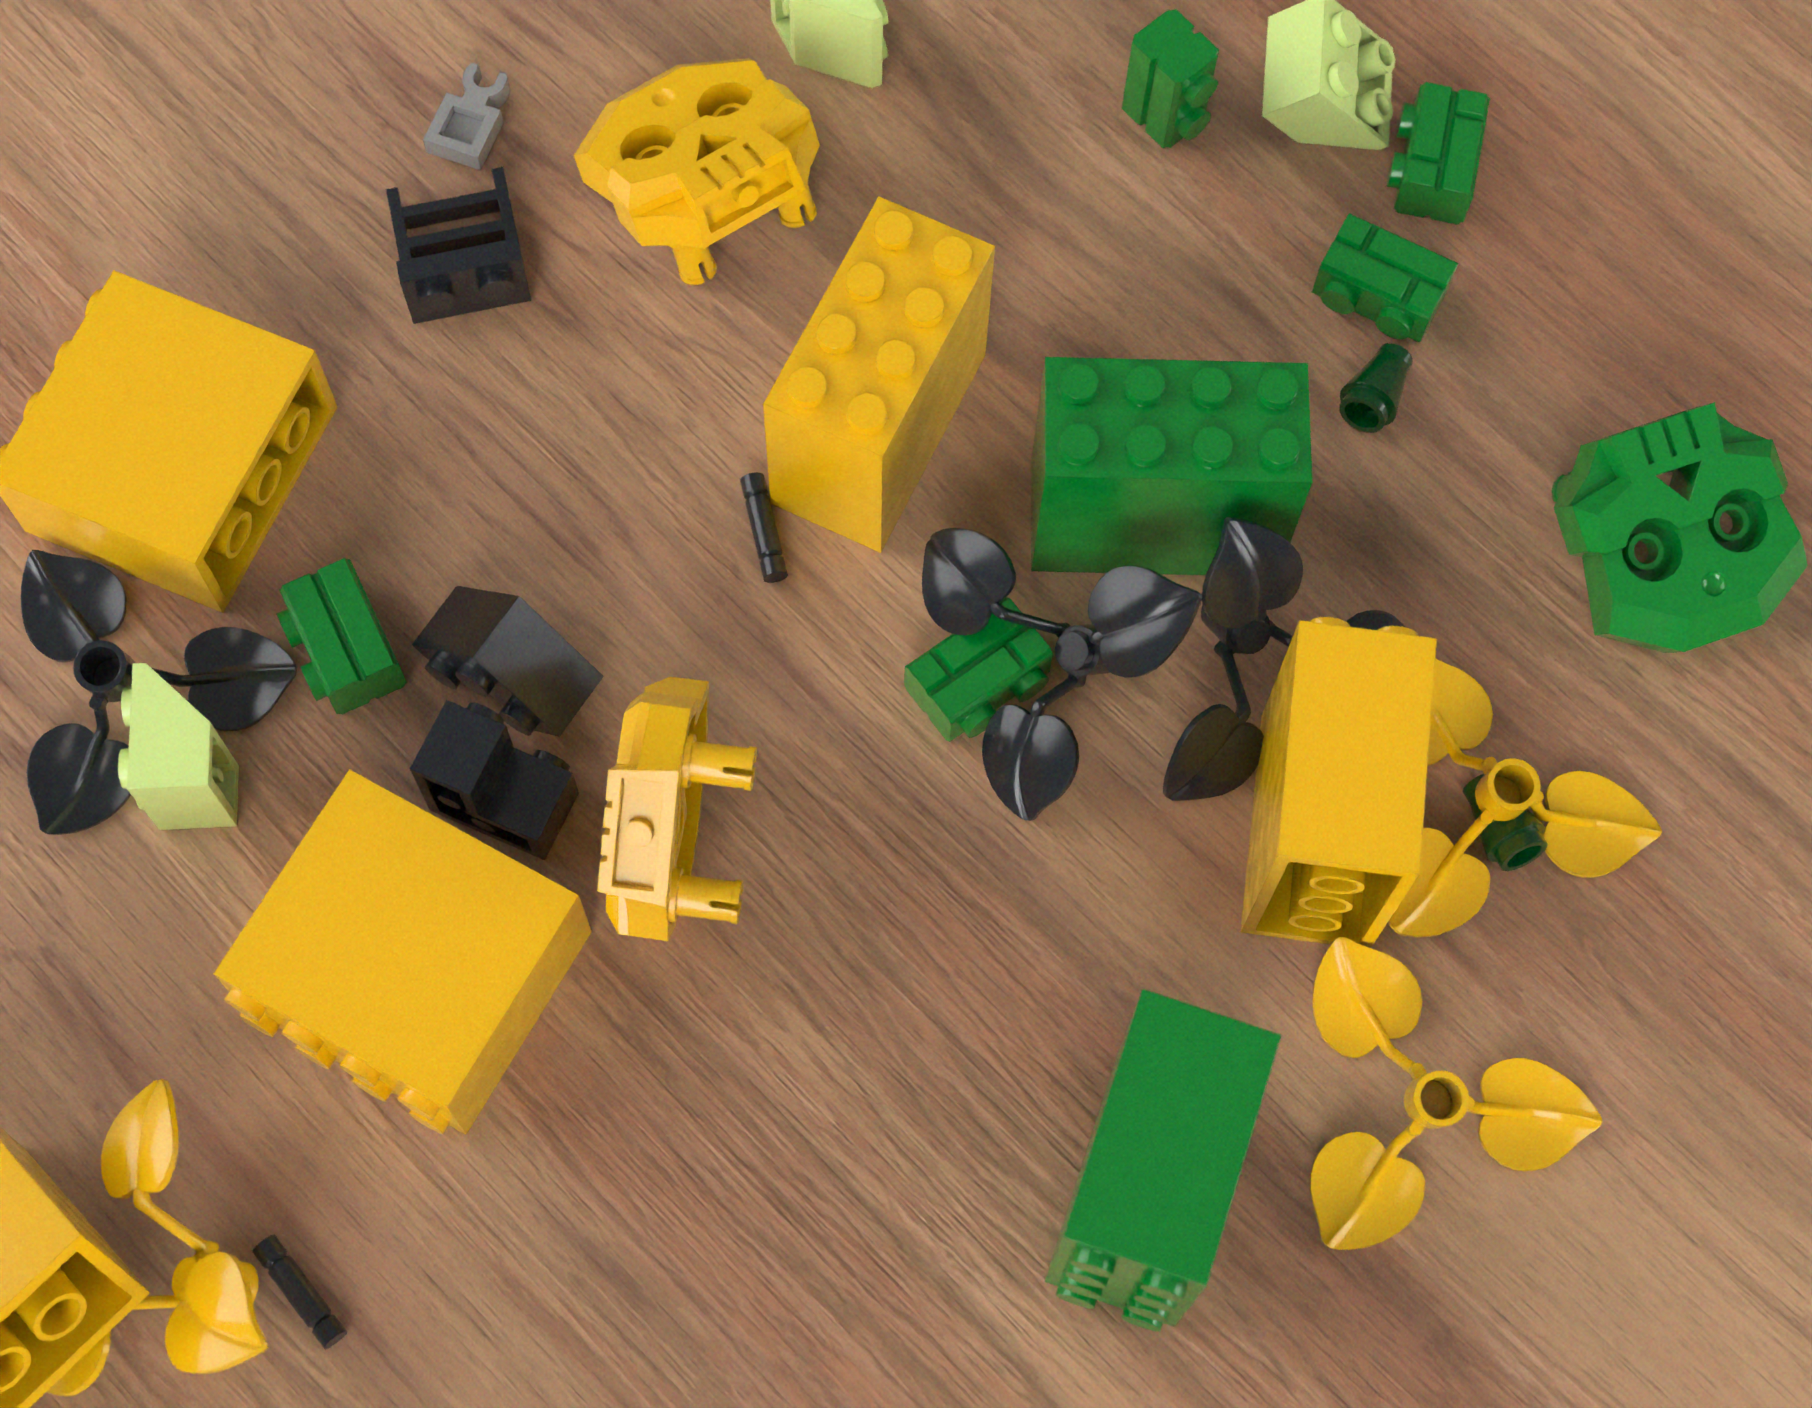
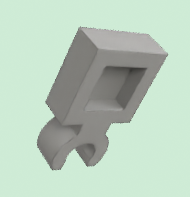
[423,63,510,170]

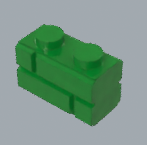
[1121,9,1219,148]
[1386,82,1490,225]
[1312,213,1459,343]
[276,558,407,715]
[904,597,1053,742]

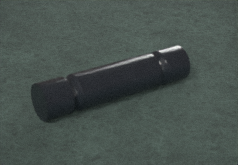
[740,472,788,583]
[252,1235,347,1349]

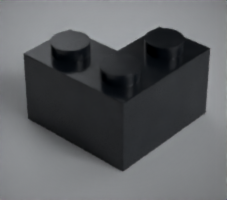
[412,586,604,737]
[410,700,579,860]

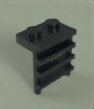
[386,167,531,324]

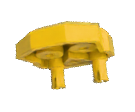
[573,58,820,285]
[597,677,757,941]

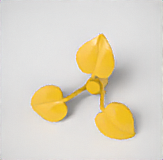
[1388,658,1662,937]
[1310,936,1602,1250]
[47,1078,268,1397]

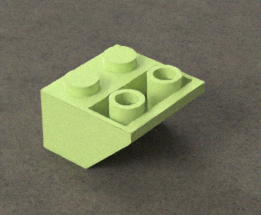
[770,0,889,88]
[1262,0,1395,150]
[118,663,239,830]

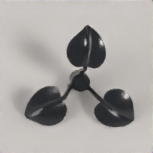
[1163,517,1405,801]
[922,528,1202,821]
[21,550,297,835]

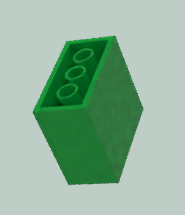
[1031,357,1312,575]
[1044,989,1282,1331]

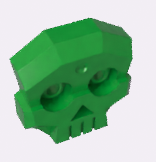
[1552,402,1808,653]

